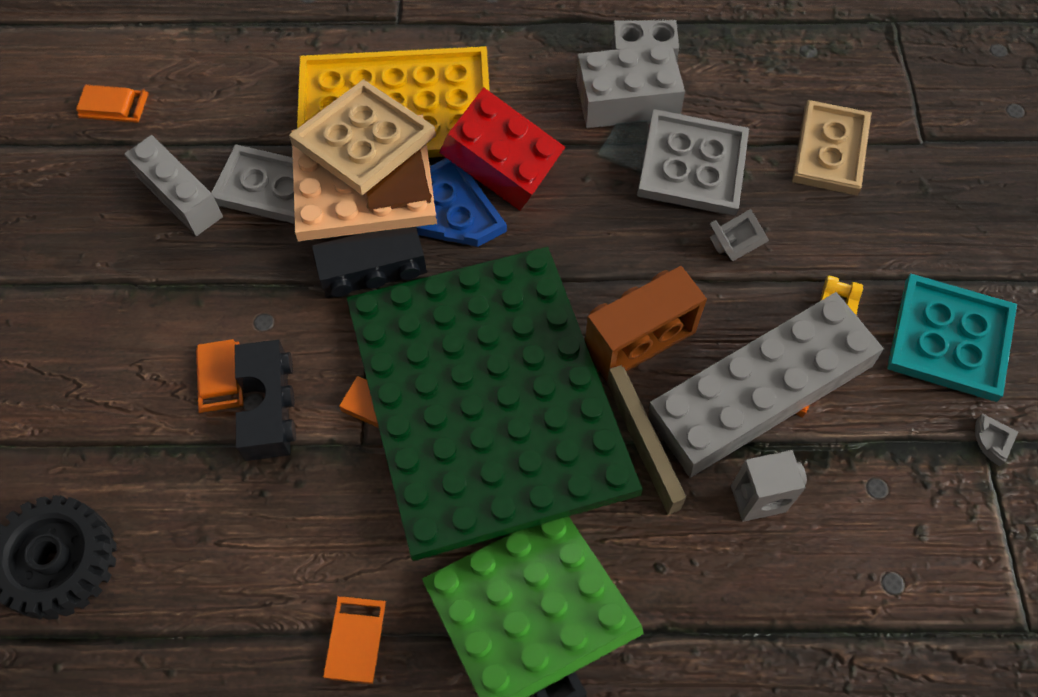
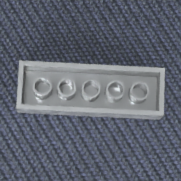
[648,292,884,478]

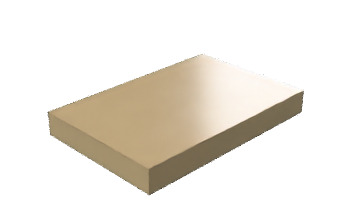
[792,100,871,196]

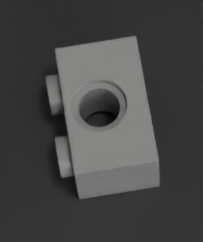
[731,450,807,522]

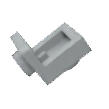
[710,209,769,261]

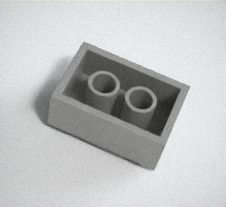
[576,44,685,128]

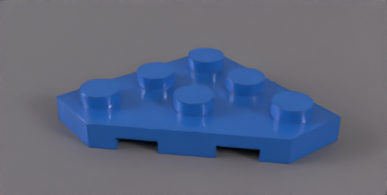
[416,158,507,247]

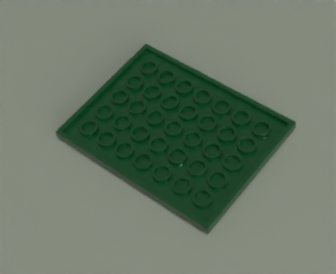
[346,246,642,562]

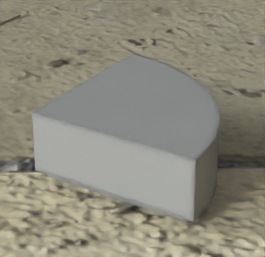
[975,414,1018,466]

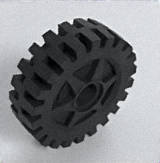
[0,495,117,620]

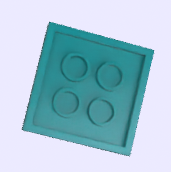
[887,273,1017,402]

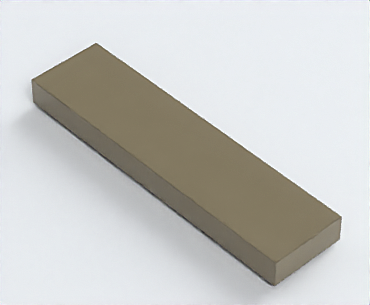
[607,365,686,515]

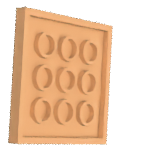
[292,114,437,241]

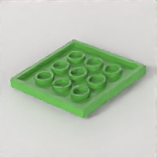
[422,517,643,697]

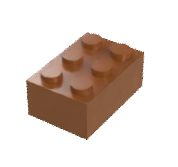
[585,266,707,382]

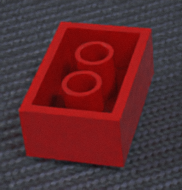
[439,87,565,211]

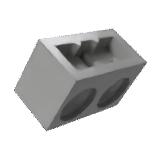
[612,20,679,61]

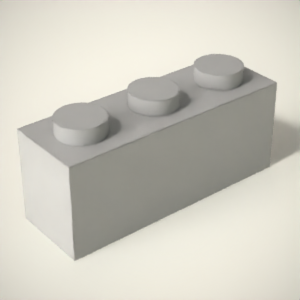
[124,135,223,236]

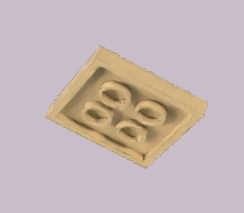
[289,79,436,195]

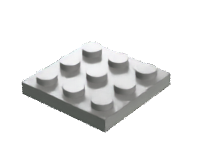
[637,109,749,216]

